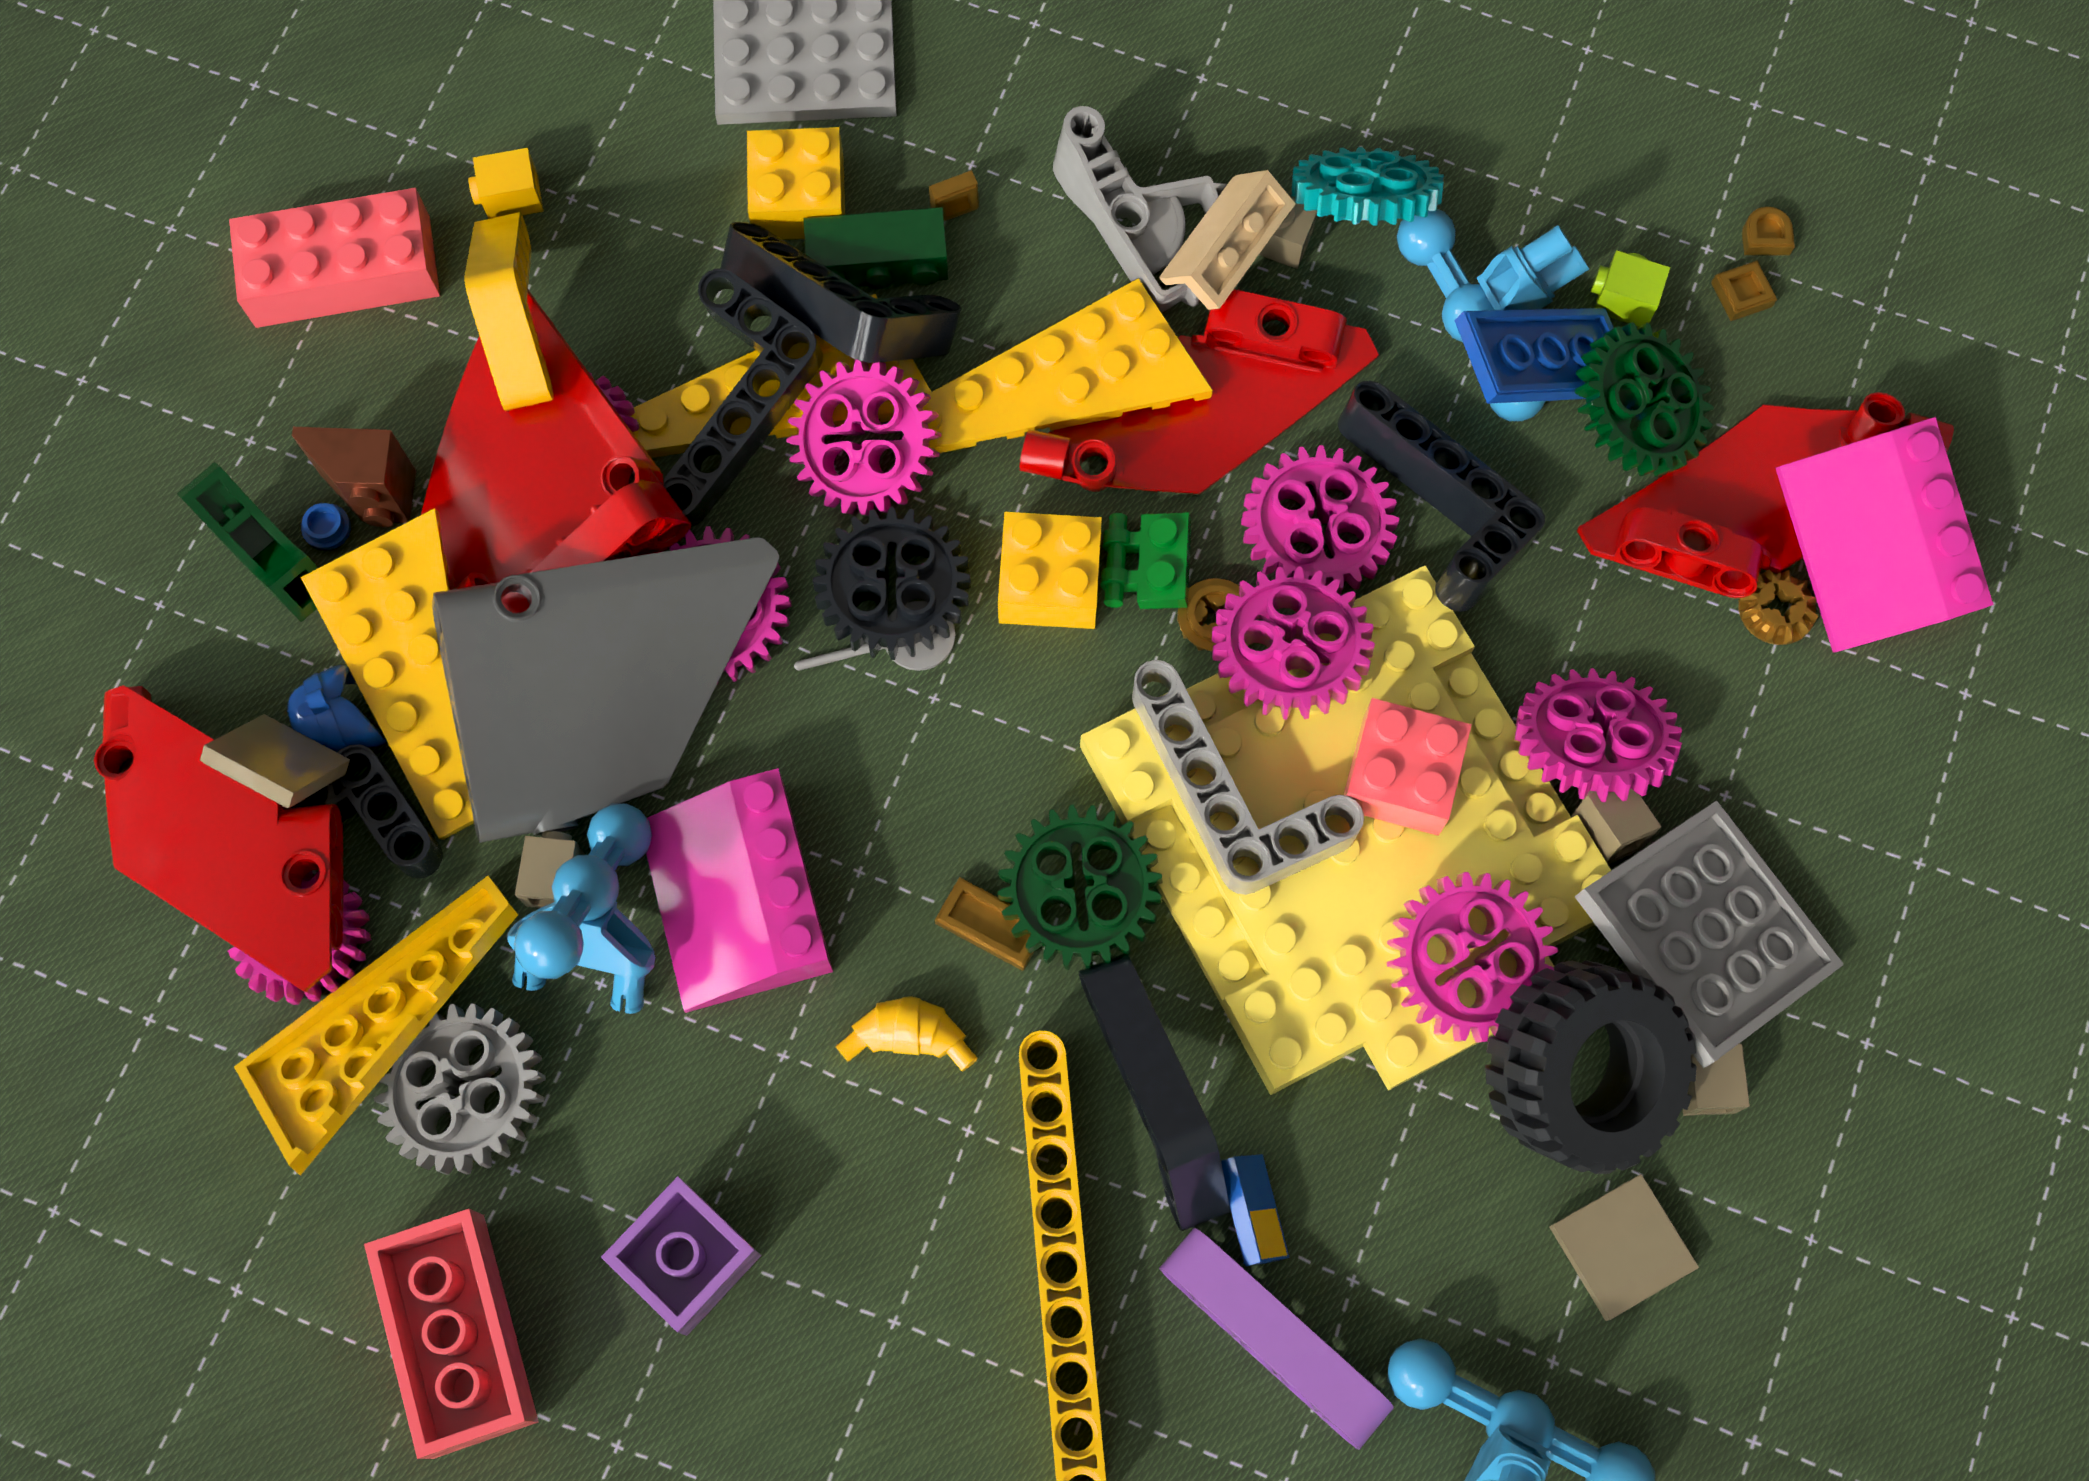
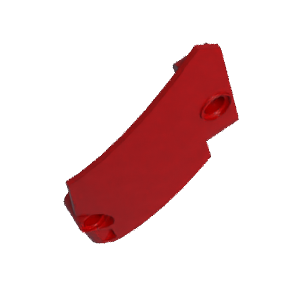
[1019,289,1379,494]
[1577,392,1954,598]

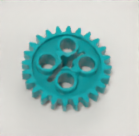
[1291,147,1444,226]

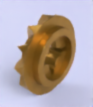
[1738,569,1818,645]
[1177,578,1240,651]

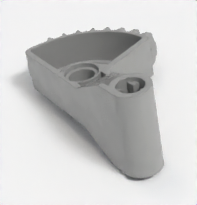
[1053,106,1227,313]

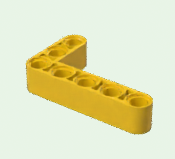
[464,212,554,411]

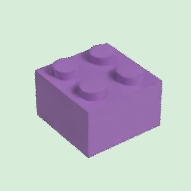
[601,1176,762,1336]

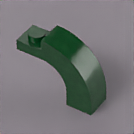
[177,462,318,622]

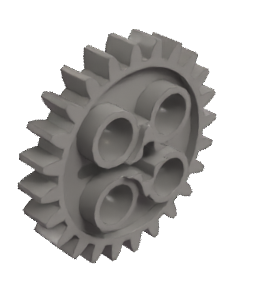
[374,1004,546,1175]

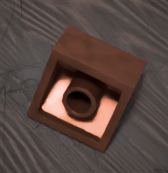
[292,426,416,527]

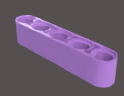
[1159,1228,1394,1450]

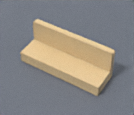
[1159,170,1296,310]

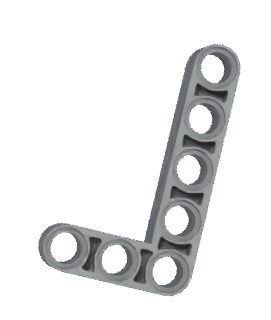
[1132,660,1364,895]

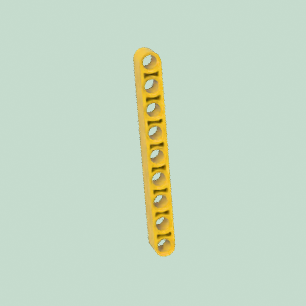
[1019,1030,1106,1481]

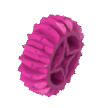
[228,871,371,1005]

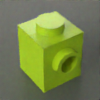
[1591,250,1670,327]

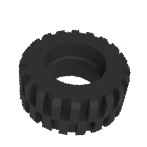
[1485,960,1697,1174]

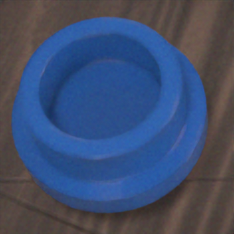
[301,503,351,550]

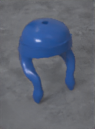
[287,665,387,752]

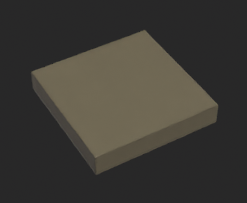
[200,714,350,808]
[1549,1174,1699,1321]

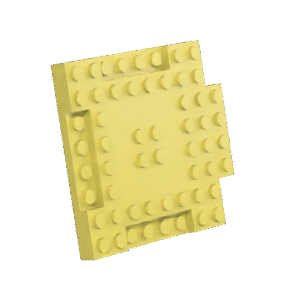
[1080,565,1611,1095]

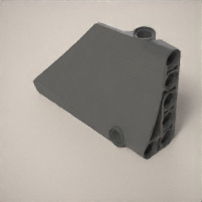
[432,537,779,843]

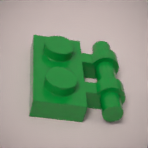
[1100,513,1191,609]

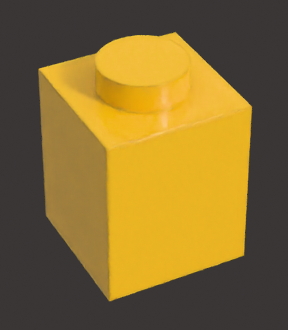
[468,148,544,219]

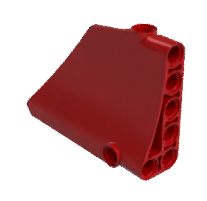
[421,290,691,613]

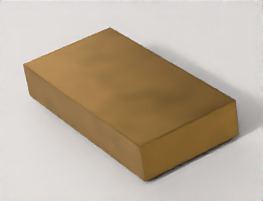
[935,877,1034,971]

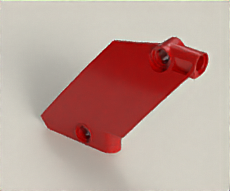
[94,685,343,993]

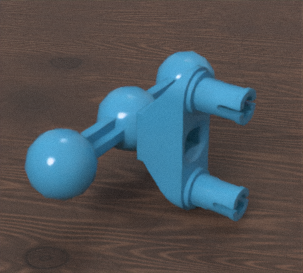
[1397,209,1590,421]
[507,803,655,1014]
[1387,1338,1656,1481]

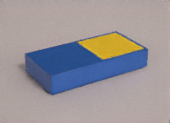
[1221,1154,1290,1266]

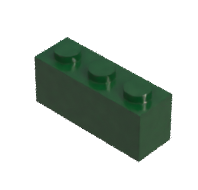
[803,207,948,289]

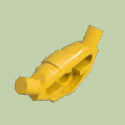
[835,996,978,1072]

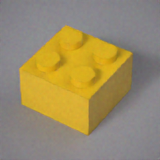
[747,127,845,240]
[998,512,1102,629]

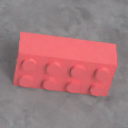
[229,188,440,328]
[364,1209,539,1459]

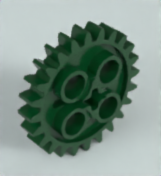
[1575,322,1714,477]
[997,804,1163,970]

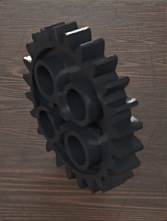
[813,507,971,660]

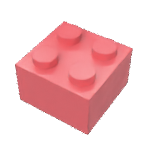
[1344,698,1472,836]

